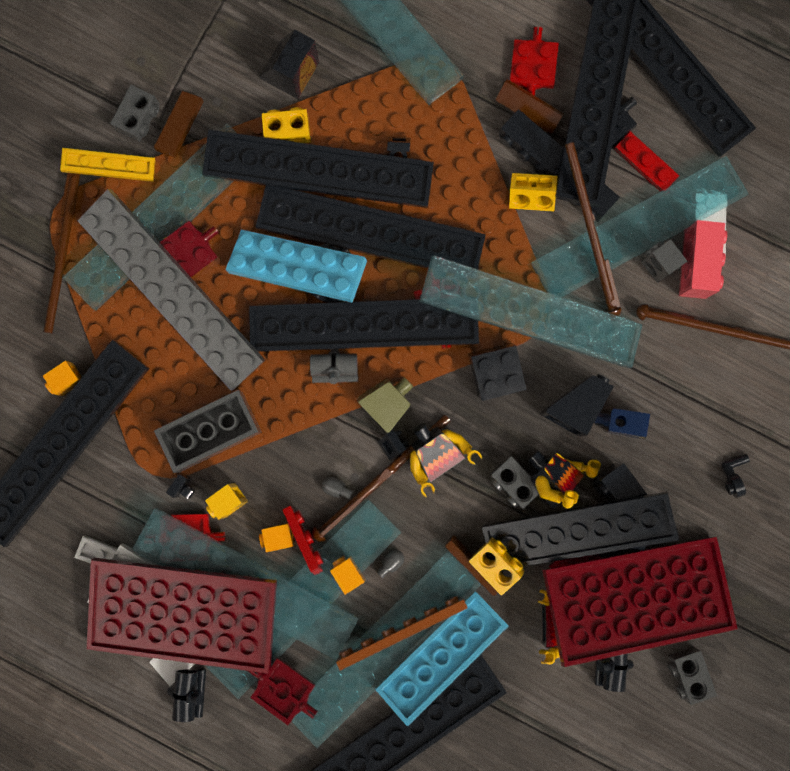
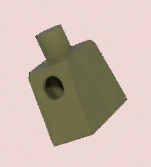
[357,377,414,433]

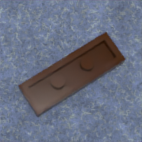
[496,79,564,135]
[154,91,204,158]
[445,535,498,596]

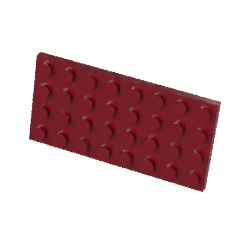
[542,537,738,667]
[87,557,277,673]

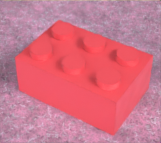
[679,220,727,299]

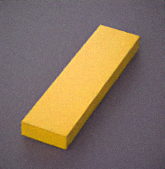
[60,148,155,182]

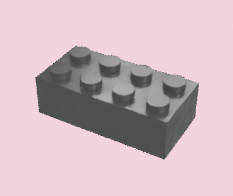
[154,390,262,473]

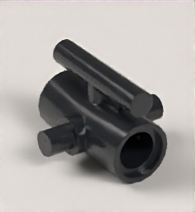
[595,653,634,692]
[167,669,206,722]

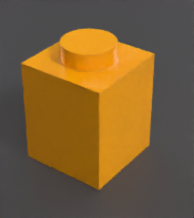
[43,360,82,396]
[259,523,296,552]
[330,556,366,595]

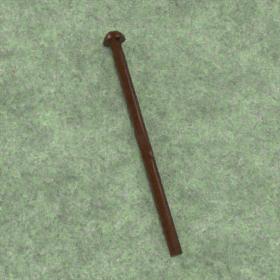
[565,142,621,318]
[43,173,81,334]
[636,304,790,350]
[312,415,450,542]

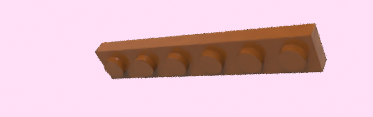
[336,595,468,671]

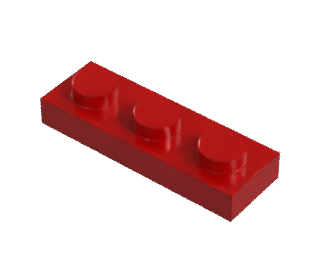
[614,131,679,194]
[283,506,324,575]

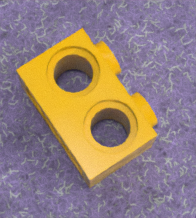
[262,107,311,143]
[509,173,558,211]
[205,483,248,520]
[469,537,525,596]

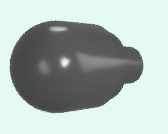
[322,476,353,499]
[376,549,404,579]

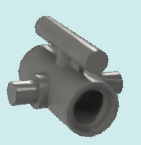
[310,349,358,384]

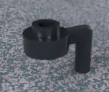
[722,454,750,498]

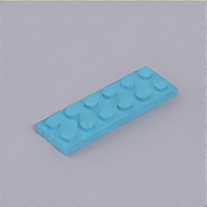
[225,230,367,303]
[375,591,509,726]

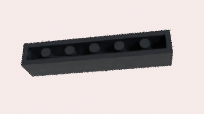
[499,109,620,222]

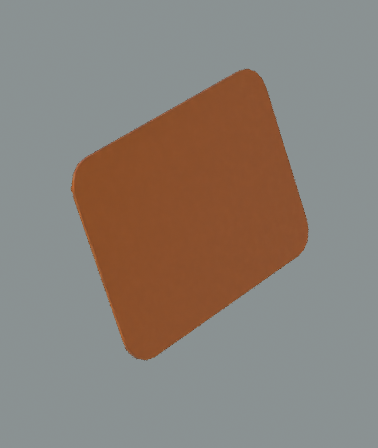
[49,57,551,479]

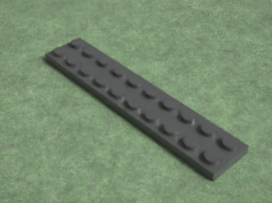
[78,189,265,391]

